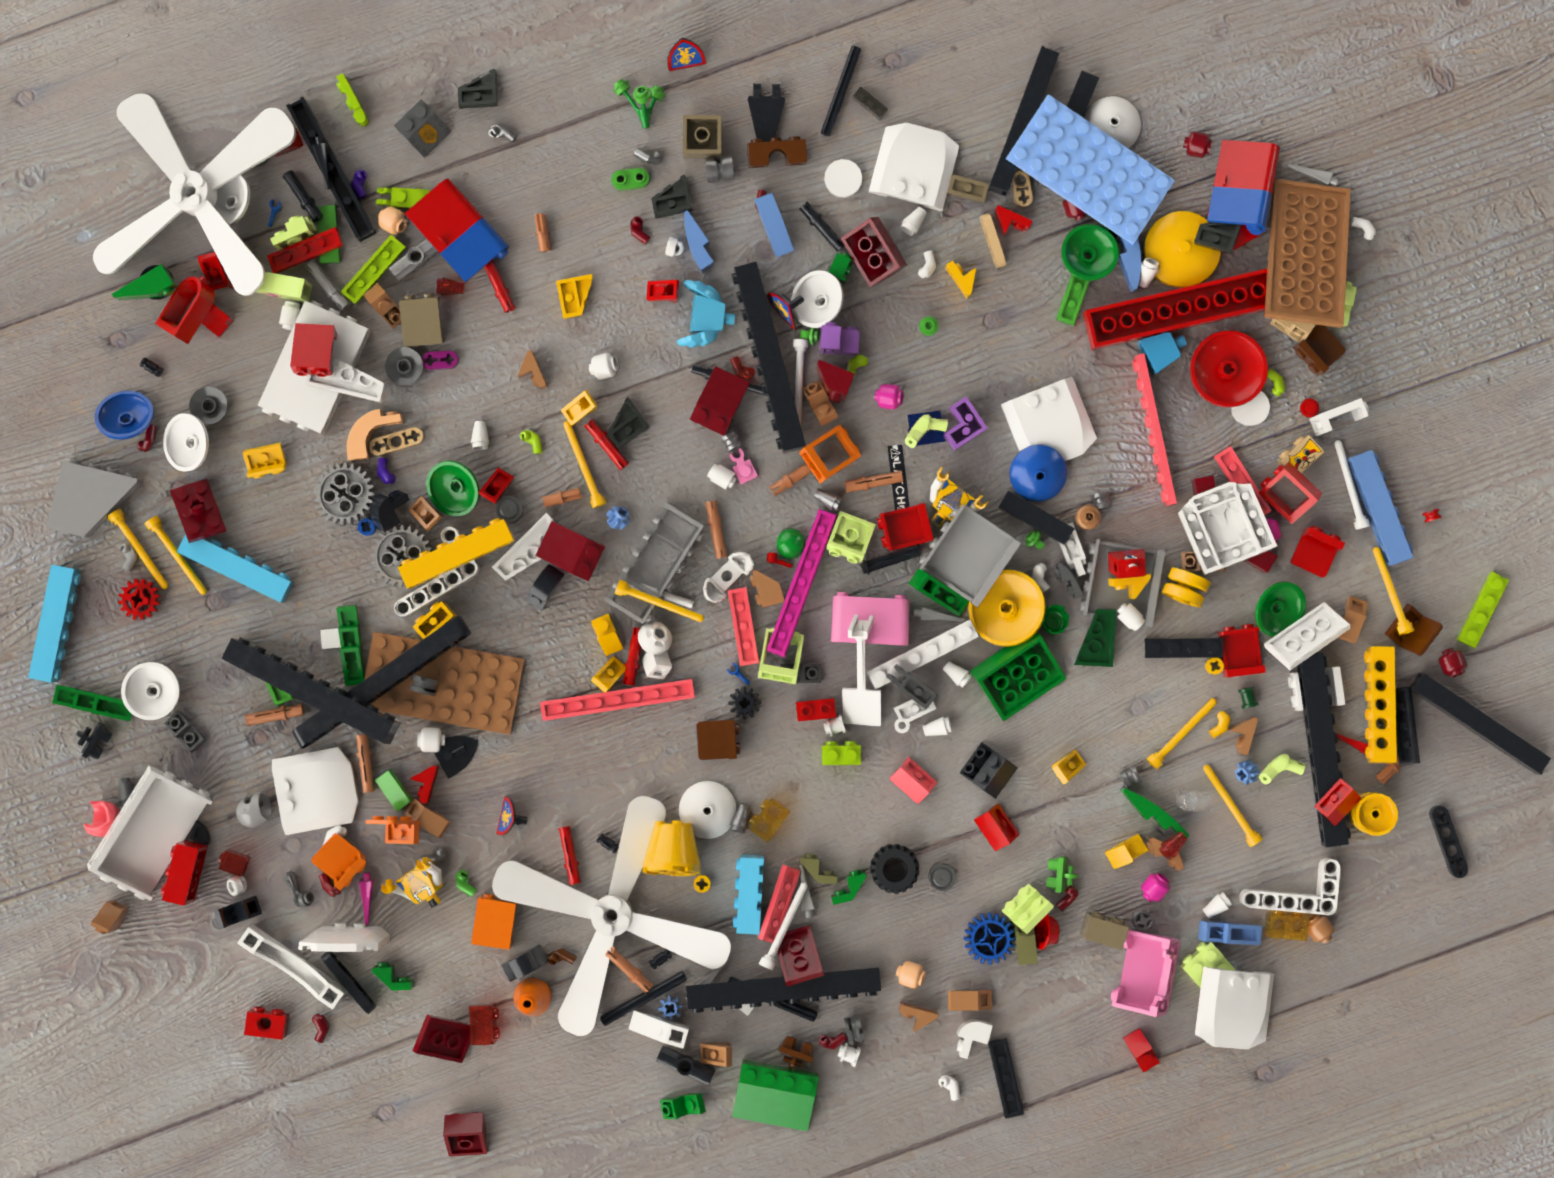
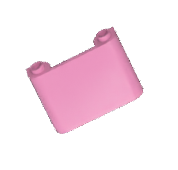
[831,592,910,646]
[1111,929,1180,1017]

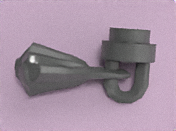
[283,871,314,907]

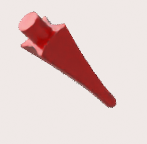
[1336,733,1368,755]

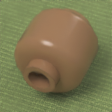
[1074,505,1101,530]
[1305,914,1335,944]

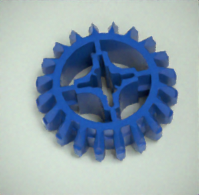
[963,912,1016,965]

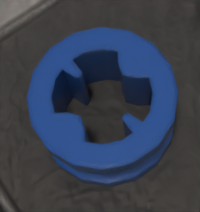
[358,518,376,536]

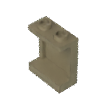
[399,293,445,347]

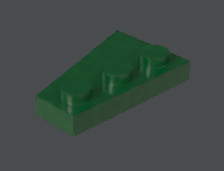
[1074,608,1116,667]

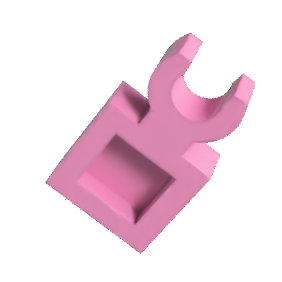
[730,448,758,485]

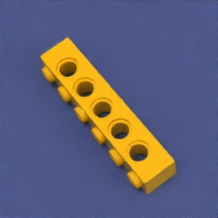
[1364,646,1397,764]

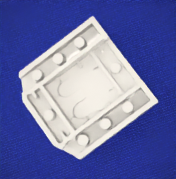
[869,123,959,212]
[1001,377,1097,461]
[1178,482,1277,575]
[272,747,359,835]
[299,923,390,952]
[1195,967,1274,1049]

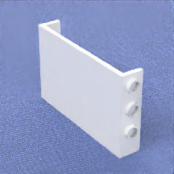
[258,300,371,435]
[87,765,212,901]

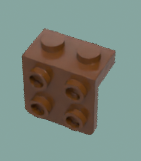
[1293,325,1346,376]
[1384,604,1443,656]
[696,719,740,760]

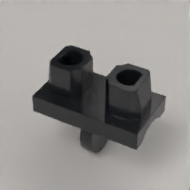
[76,722,112,759]

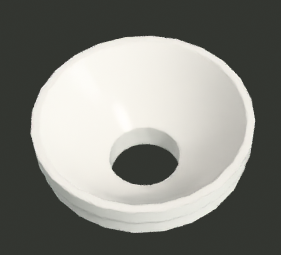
[638,621,672,655]

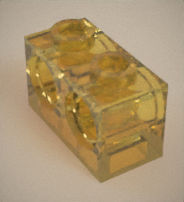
[748,797,790,843]
[1265,910,1309,941]

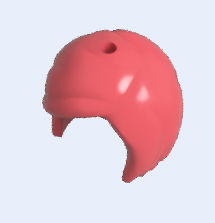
[84,801,120,837]

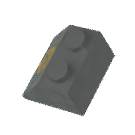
[394,99,451,158]

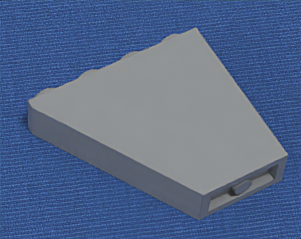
[46,459,143,538]

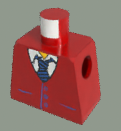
[1108,549,1146,579]

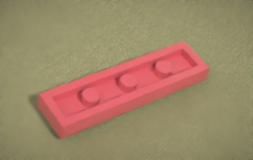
[1213,446,1272,515]
[727,587,759,666]
[758,865,801,943]

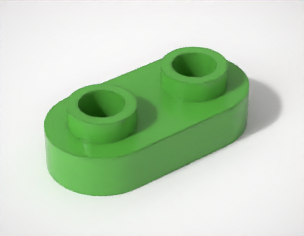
[611,168,650,191]

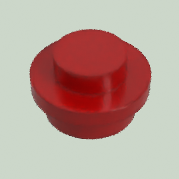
[1300,398,1319,418]

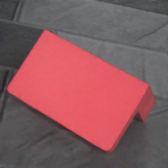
[890,757,937,804]

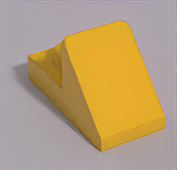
[945,260,976,299]
[561,390,597,426]
[1108,573,1151,599]
[591,614,624,656]
[591,656,626,693]
[1052,749,1087,784]
[1105,833,1148,869]

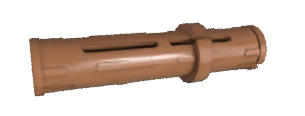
[769,463,812,497]
[844,470,903,493]
[705,500,728,559]
[245,703,305,726]
[356,734,375,793]
[605,947,653,992]

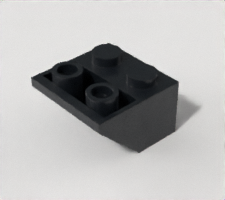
[960,742,1018,799]

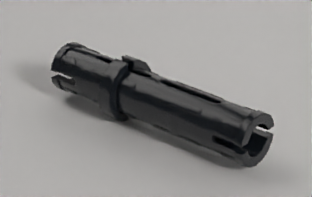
[283,170,323,223]
[799,201,845,252]

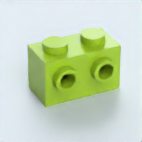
[822,741,861,765]

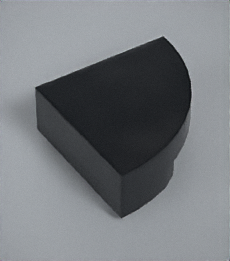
[189,821,210,845]

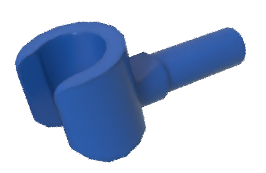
[267,199,282,227]
[727,663,751,685]

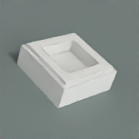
[320,628,341,649]

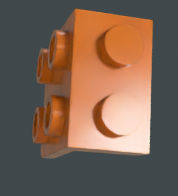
[366,816,420,844]
[311,833,366,891]

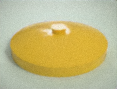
[1143,211,1221,288]
[968,570,1046,647]

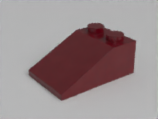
[689,366,750,436]
[535,521,605,582]

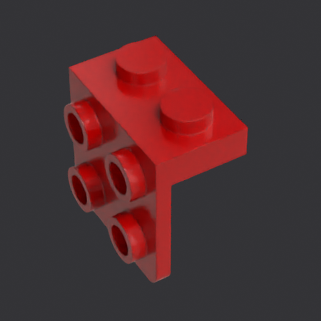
[1290,526,1345,578]

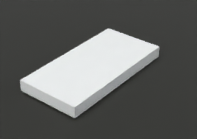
[1264,602,1350,670]

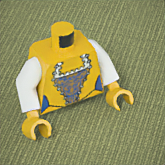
[930,467,989,527]
[381,857,443,908]

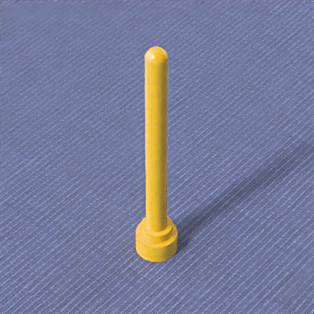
[563,421,607,509]
[108,509,168,589]
[145,515,207,595]
[1373,547,1414,635]
[614,579,704,622]
[1146,698,1217,770]
[1203,765,1263,847]

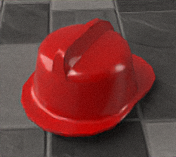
[1034,913,1060,950]

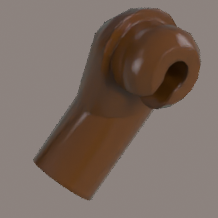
[547,948,577,965]

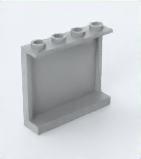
[919,504,1021,607]
[1079,539,1165,627]

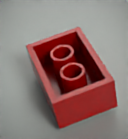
[161,840,208,906]

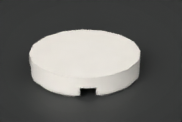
[824,159,862,198]
[1231,391,1270,426]

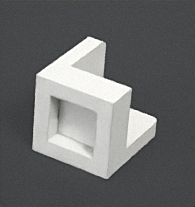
[642,651,672,679]

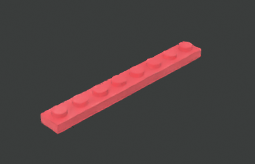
[1132,354,1177,506]
[540,679,695,721]

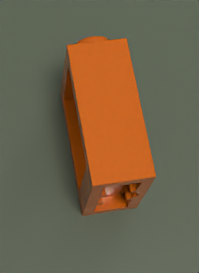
[799,425,861,484]

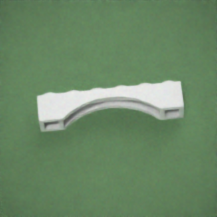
[866,620,979,689]
[238,924,347,1010]

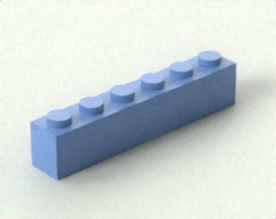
[1347,450,1413,566]

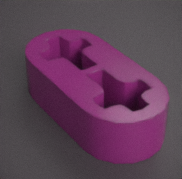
[422,351,459,370]

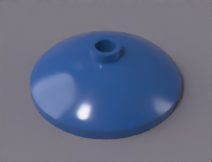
[95,391,154,440]
[1009,444,1067,502]

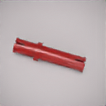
[484,260,516,313]
[584,419,629,471]
[622,627,642,686]
[558,826,581,885]

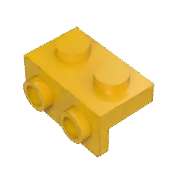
[242,442,287,478]

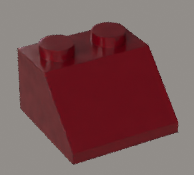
[443,1112,488,1157]

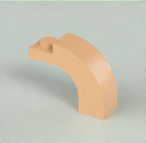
[347,409,404,462]

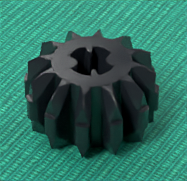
[728,687,761,719]

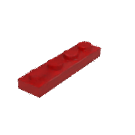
[267,227,344,274]

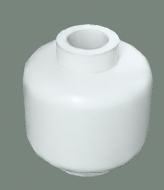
[589,353,619,380]
[417,727,445,752]

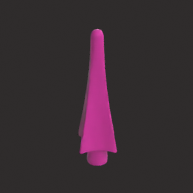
[359,872,374,925]

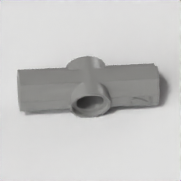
[389,239,438,282]

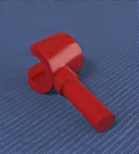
[767,552,793,568]

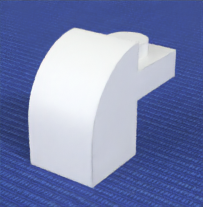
[956,1019,993,1059]

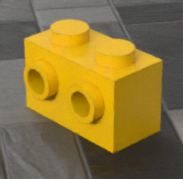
[413,601,458,639]

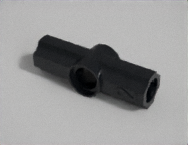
[656,1045,716,1085]

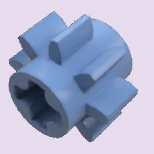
[606,506,631,530]
[1235,760,1260,785]
[658,995,683,1020]

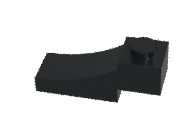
[1067,70,1099,117]

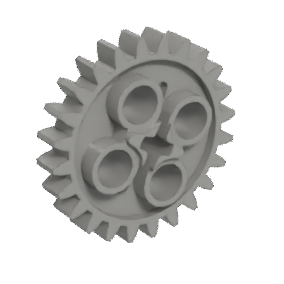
[313,463,376,525]
[370,525,433,587]

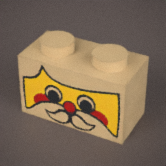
[1277,435,1324,473]

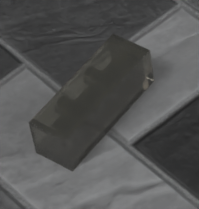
[853,86,888,120]

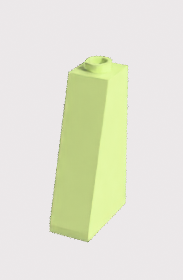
[256,272,313,303]

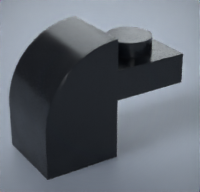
[370,490,410,532]
[525,564,565,611]
[213,896,262,929]
[501,945,549,982]

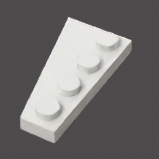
[305,356,386,403]
[492,513,555,581]

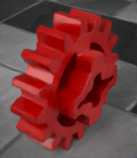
[118,579,162,620]

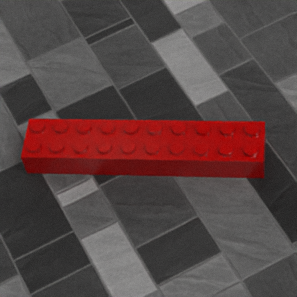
[1083,268,1268,351]

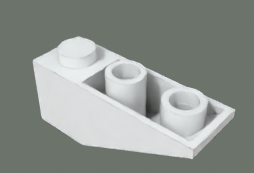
[629,1010,689,1048]

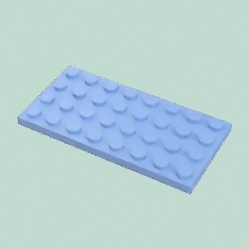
[1006,94,1175,245]

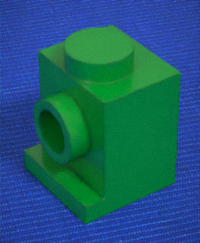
[828,252,853,284]

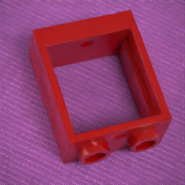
[1258,462,1322,524]

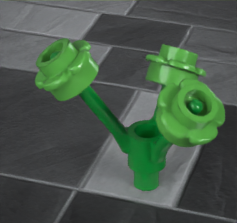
[613,79,666,128]

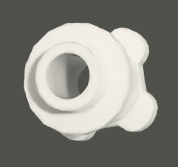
[823,714,846,737]
[837,1043,861,1067]

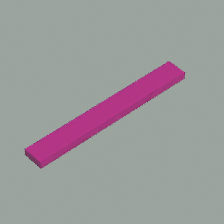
[766,509,837,658]

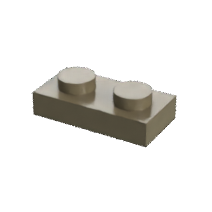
[947,174,989,204]

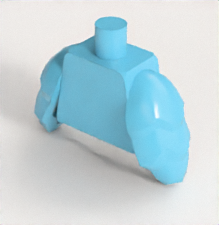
[677,280,735,348]

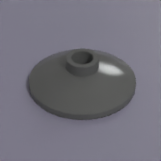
[385,347,423,386]
[189,386,228,425]

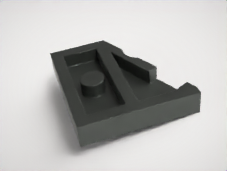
[458,69,497,109]
[651,175,693,219]
[1194,223,1242,255]
[607,397,650,449]

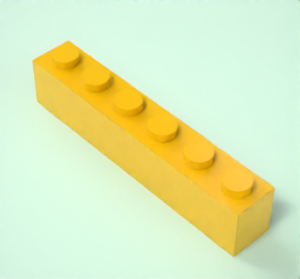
[397,518,515,589]

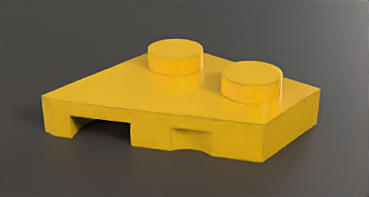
[556,274,593,319]

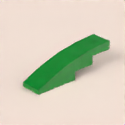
[336,604,365,686]
[52,684,132,721]
[1120,787,1190,840]

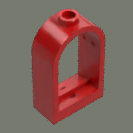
[155,276,215,344]

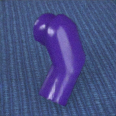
[351,169,367,199]
[377,458,396,484]

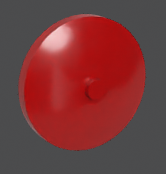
[1190,331,1268,408]

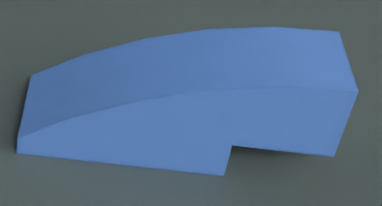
[754,193,794,257]
[684,210,714,273]
[1118,236,1141,293]
[1198,920,1262,945]

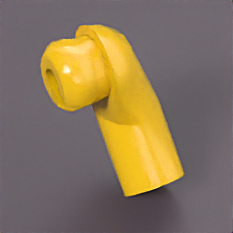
[1209,711,1231,739]

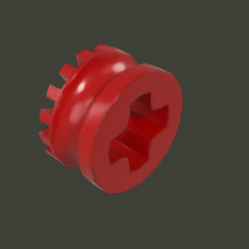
[1422,508,1442,523]

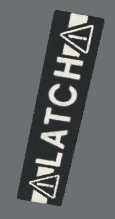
[888,445,909,510]

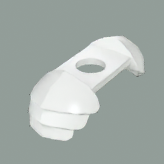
[703,552,754,603]

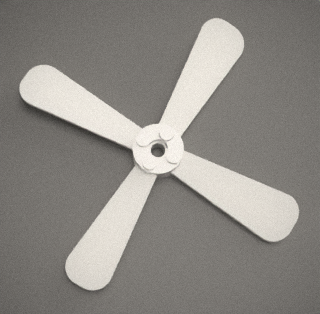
[93,94,296,296]
[492,796,731,1036]

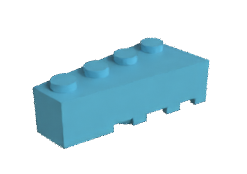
[733,854,764,935]

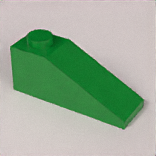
[112,264,178,300]
[908,568,969,617]

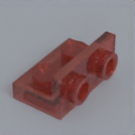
[469,1003,500,1045]

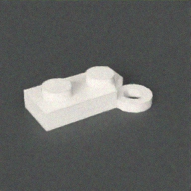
[893,699,937,733]

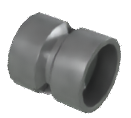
[705,155,735,183]

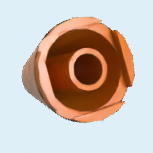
[513,977,552,1016]

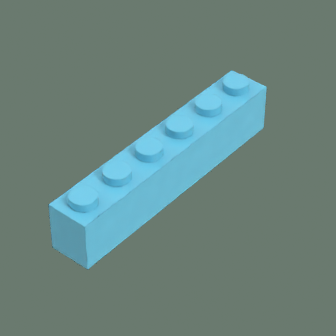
[177,534,294,603]
[28,565,81,682]

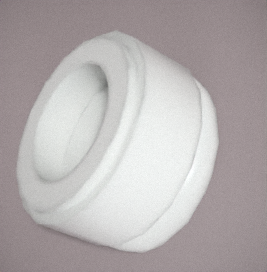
[665,237,684,257]
[227,875,247,896]

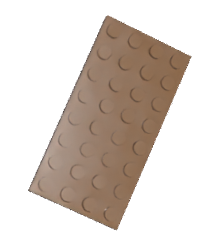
[1264,179,1351,328]
[364,632,525,735]

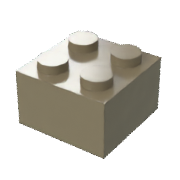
[683,115,722,159]
[1080,910,1129,950]

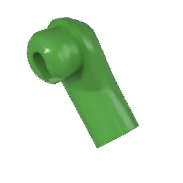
[455,870,477,897]

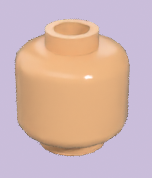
[378,206,408,235]
[896,961,926,989]

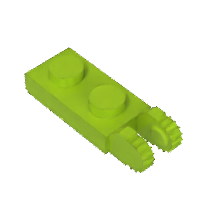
[336,73,369,127]
[376,187,430,209]

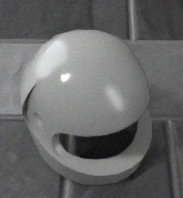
[236,791,271,828]

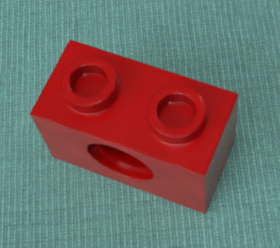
[796,698,836,721]
[244,1006,289,1040]

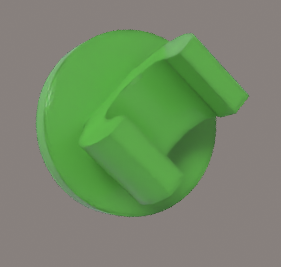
[919,316,938,336]
[800,328,820,345]
[1025,531,1045,550]

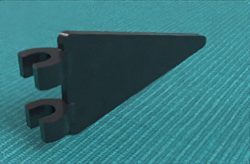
[748,83,785,157]

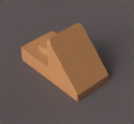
[518,350,548,390]
[408,496,443,531]
[1228,717,1258,755]
[898,1002,938,1032]
[700,1042,732,1067]

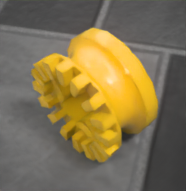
[1205,657,1224,675]
[693,875,711,893]

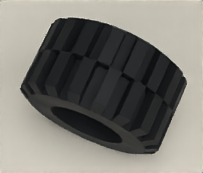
[870,844,919,894]

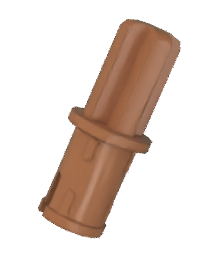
[534,213,551,252]
[542,488,581,508]
[1376,755,1402,784]

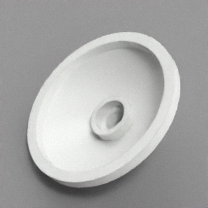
[1084,96,1141,149]
[214,175,250,227]
[791,271,844,328]
[163,414,209,471]
[121,662,180,720]
[679,781,736,839]

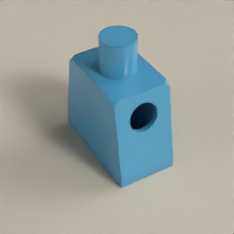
[1137,332,1187,375]

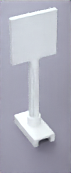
[842,614,881,726]

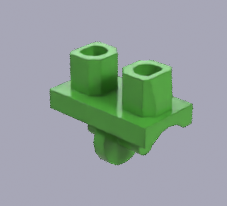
[1046,856,1079,893]

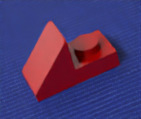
[995,205,1032,237]
[197,252,230,290]
[646,280,679,303]
[478,467,514,504]
[410,765,439,804]
[1123,1028,1160,1073]

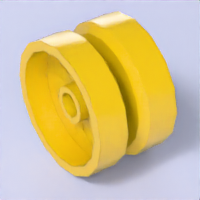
[1161,567,1211,608]
[1349,792,1398,836]

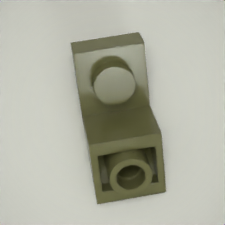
[800,853,838,884]
[1014,924,1038,965]

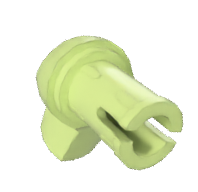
[905,414,948,448]
[1259,754,1306,785]

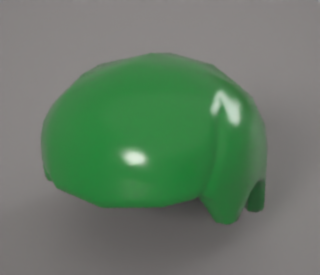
[777,528,805,560]
[1041,604,1069,635]

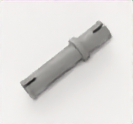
[306,260,351,311]

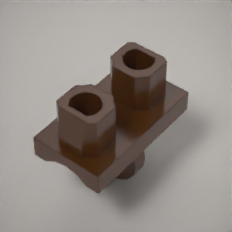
[778,1035,813,1070]

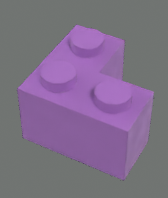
[819,322,860,356]
[943,396,988,451]

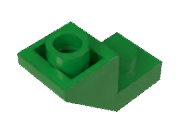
[831,869,866,905]
[372,962,414,991]
[660,1093,706,1119]

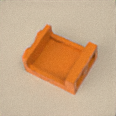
[471,893,518,950]

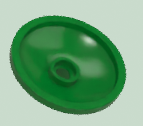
[1061,224,1119,281]
[426,460,480,516]
[1255,581,1306,637]

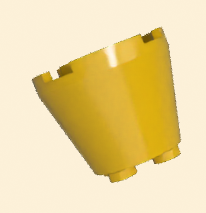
[643,821,701,876]

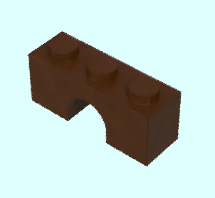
[747,136,807,169]

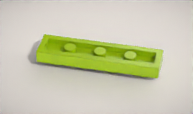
[341,235,406,305]
[1456,572,1509,649]

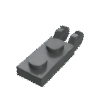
[886,664,938,710]

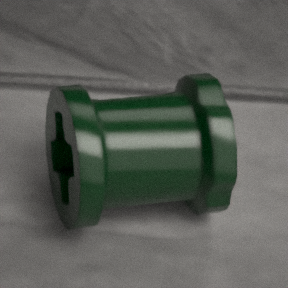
[1238,686,1259,709]

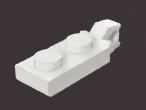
[1059,523,1086,577]

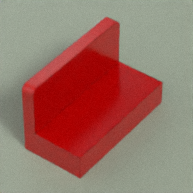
[202,303,234,337]
[1314,778,1361,826]
[974,803,1020,851]

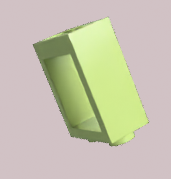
[758,628,804,684]

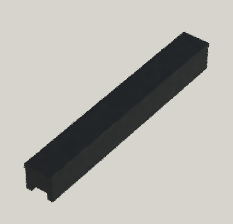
[987,46,1059,196]
[286,96,377,242]
[1409,673,1551,775]

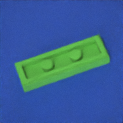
[317,205,341,264]
[1056,274,1090,326]

